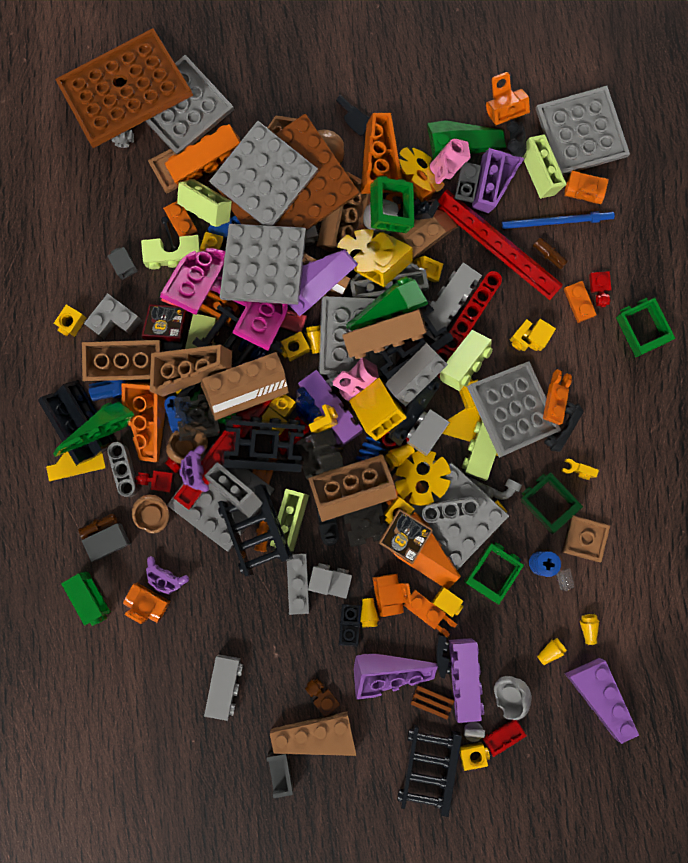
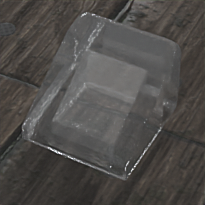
[556,568,574,591]

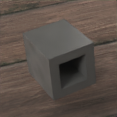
[107,247,138,280]

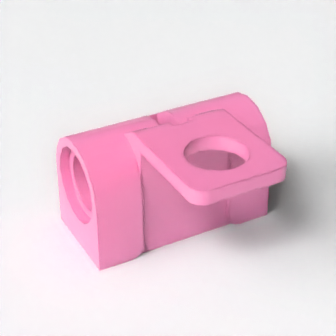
[430,139,471,184]
[332,358,379,401]

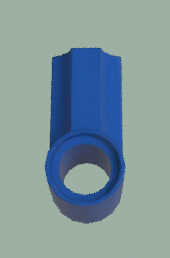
[89,380,127,401]

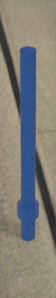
[502,211,615,229]

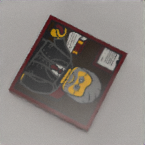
[142,305,187,342]

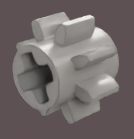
[112,130,134,148]

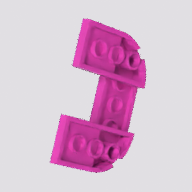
[160,248,288,351]

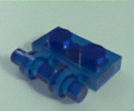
[296,387,322,424]

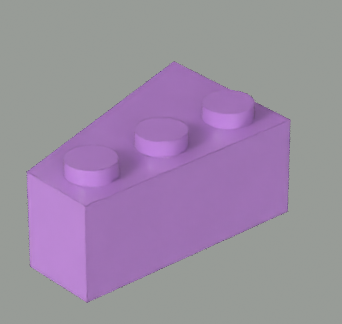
[471,148,524,213]

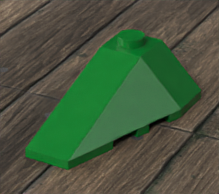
[427,120,506,160]
[346,277,428,331]
[53,402,134,457]

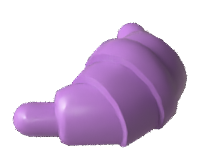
[180,445,209,492]
[146,556,189,594]

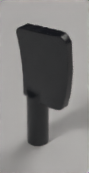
[336,95,370,136]

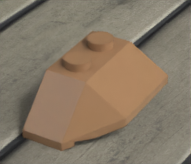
[391,209,458,261]

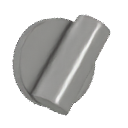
[464,721,485,742]

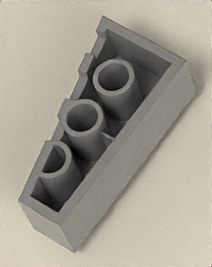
[423,262,482,343]

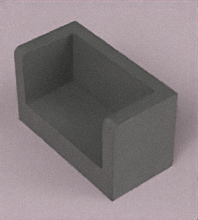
[82,523,131,562]
[266,752,294,798]

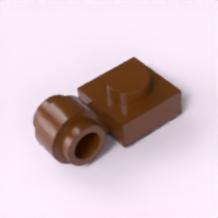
[305,678,340,717]

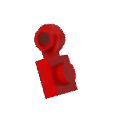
[589,271,612,308]
[135,471,173,492]

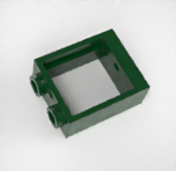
[520,472,583,535]

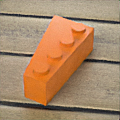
[360,113,402,194]
[164,124,241,185]

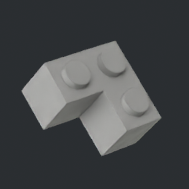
[84,293,142,339]
[407,409,450,456]
[308,563,352,599]

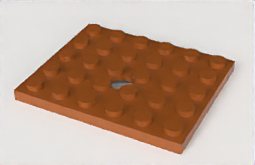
[55,28,193,148]
[217,114,359,231]

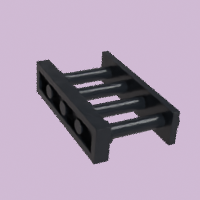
[192,305,284,368]
[359,358,442,446]
[218,484,293,577]
[397,724,462,817]

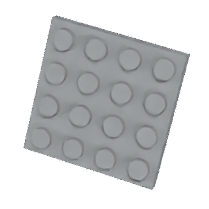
[146,55,234,154]
[535,86,630,175]
[209,121,318,226]
[220,224,307,305]
[319,296,398,376]
[467,361,561,458]
[167,444,275,552]
[410,462,509,570]

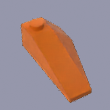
[122,381,167,462]
[392,512,461,590]

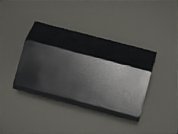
[38,380,115,466]

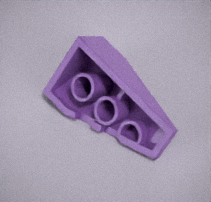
[288,249,358,316]
[354,654,438,699]

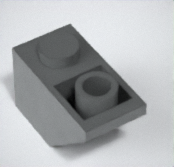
[455,162,481,203]

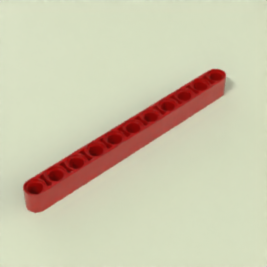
[381,271,502,448]

